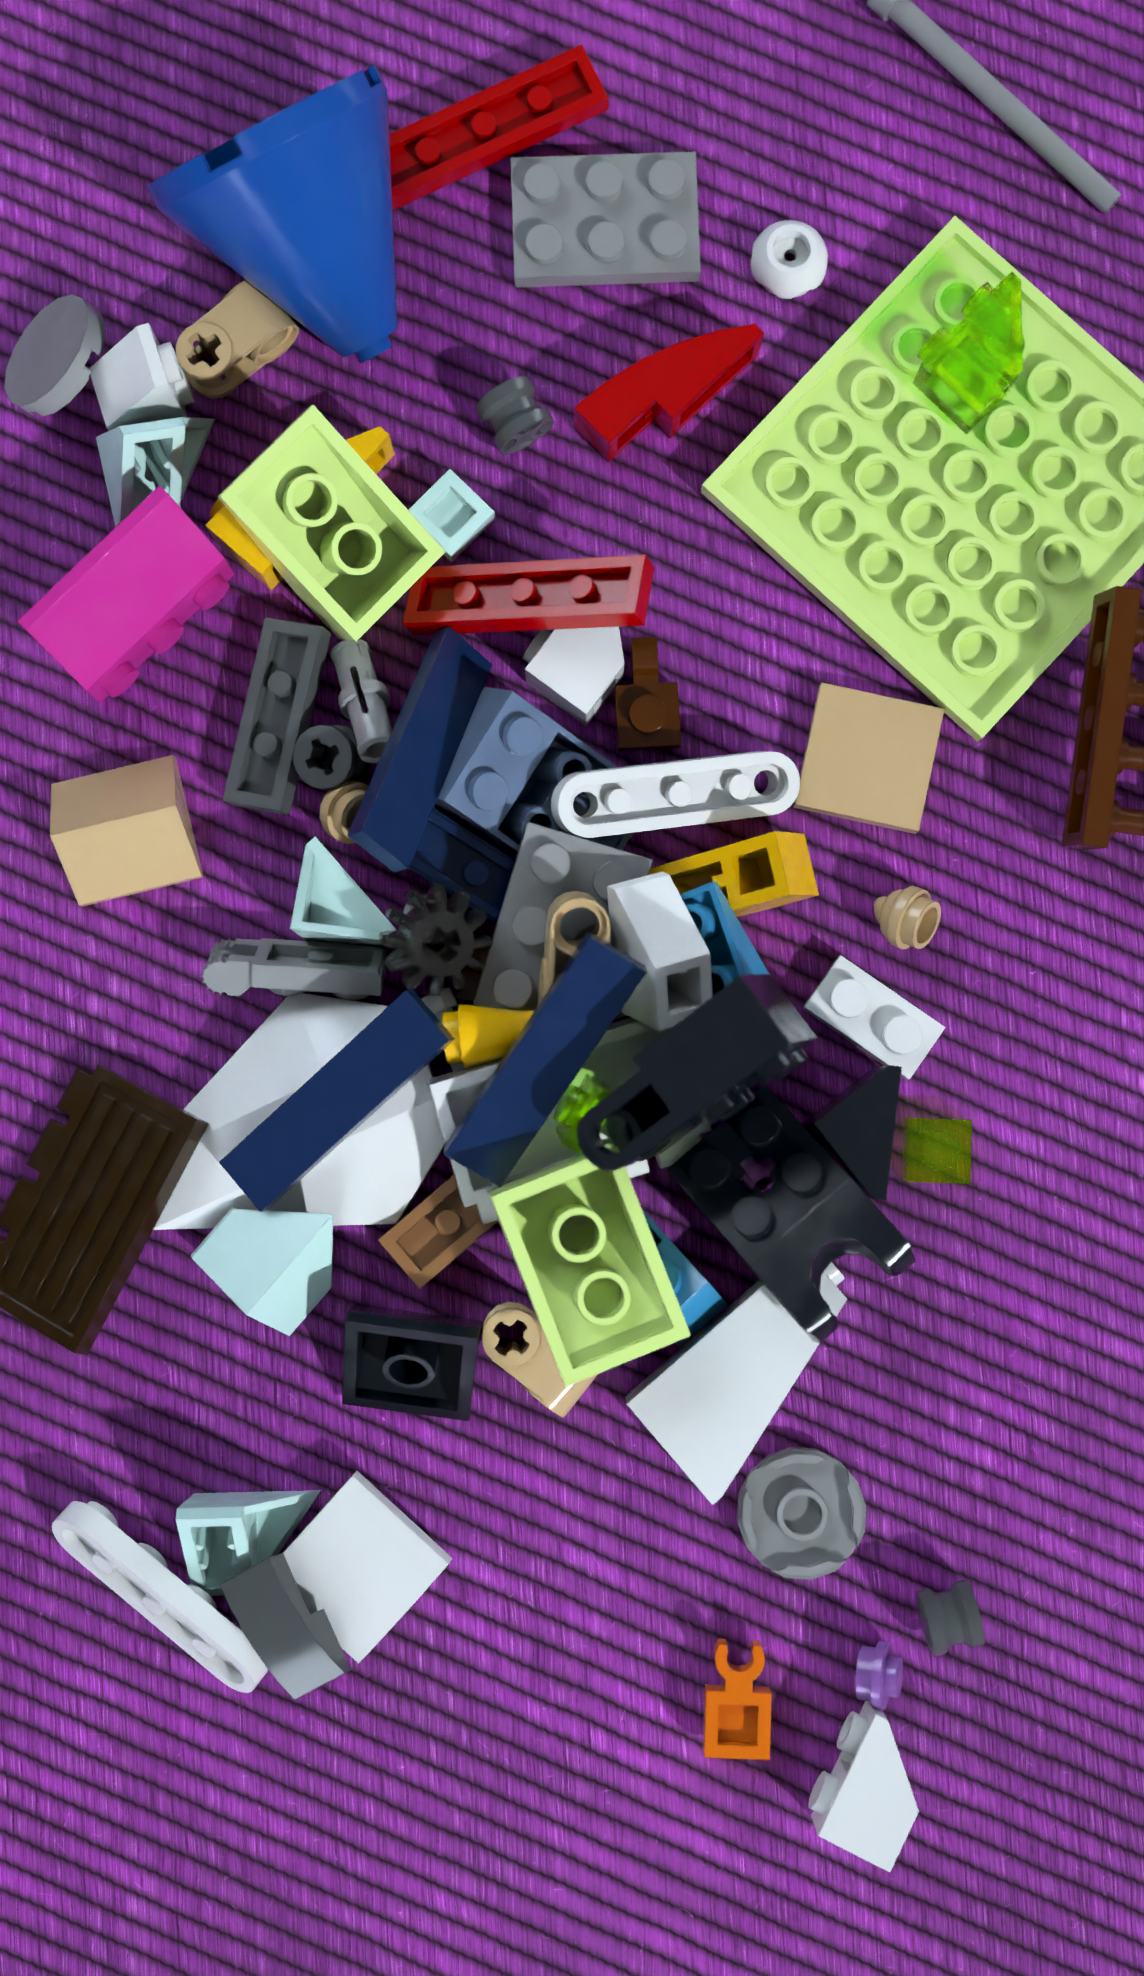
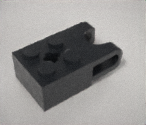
[577,974,817,1171]
[666,1085,916,1343]

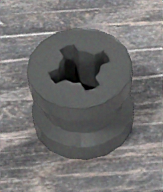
[475,376,554,455]
[293,724,370,789]
[915,1579,985,1657]

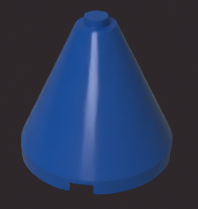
[146,64,398,363]

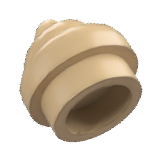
[319,780,369,844]
[873,886,941,949]

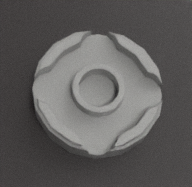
[4,294,105,416]
[737,1447,866,1580]

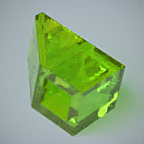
[913,271,1023,435]

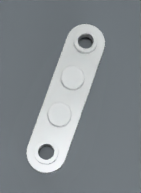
[551,751,800,838]
[52,1501,268,1693]

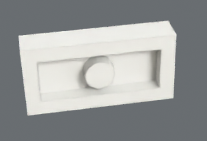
[802,955,946,1080]

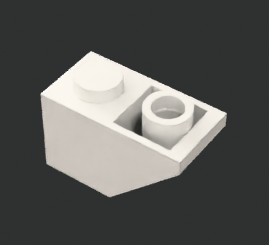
[89,323,195,431]
[523,627,625,726]
[607,872,713,1031]
[808,1701,919,1872]

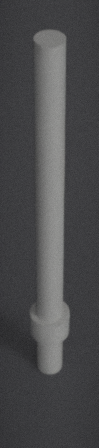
[866,0,1122,215]

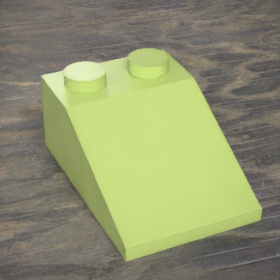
[218,405,445,642]
[487,1143,691,1387]

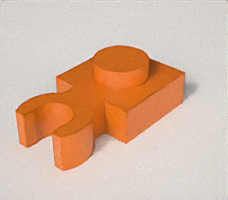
[703,1638,772,1760]

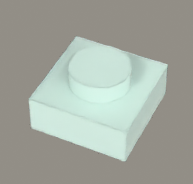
[408,469,496,562]

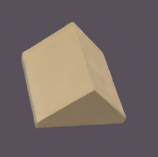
[50,755,204,907]

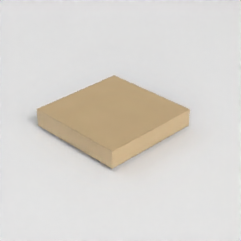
[793,682,944,834]

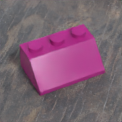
[17,485,235,703]

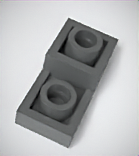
[220,1553,351,1700]

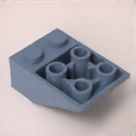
[435,687,633,857]

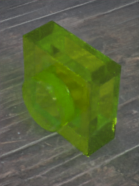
[553,1073,613,1155]
[903,1118,972,1184]

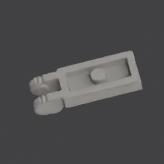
[201,938,388,1000]

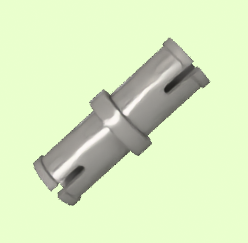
[330,639,392,763]

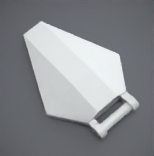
[153,987,464,1230]

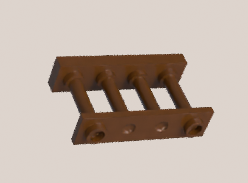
[1061,586,1144,850]

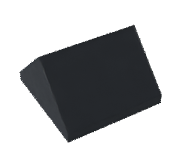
[801,1065,902,1200]
[342,1304,483,1421]

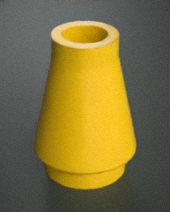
[442,1004,535,1069]

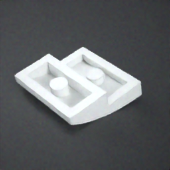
[283,1471,452,1664]

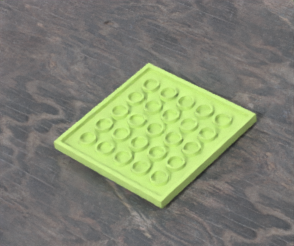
[701,216,1144,743]

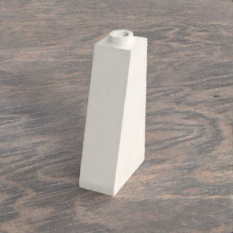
[625,1262,847,1505]

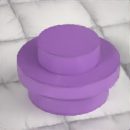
[855,1641,903,1710]

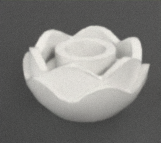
[751,220,828,299]

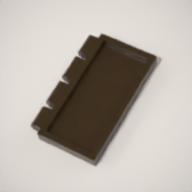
[0,1065,209,1355]

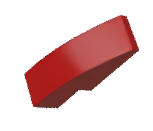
[574,324,764,463]

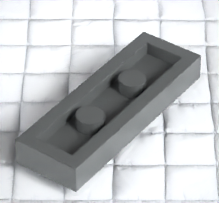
[223,617,331,816]

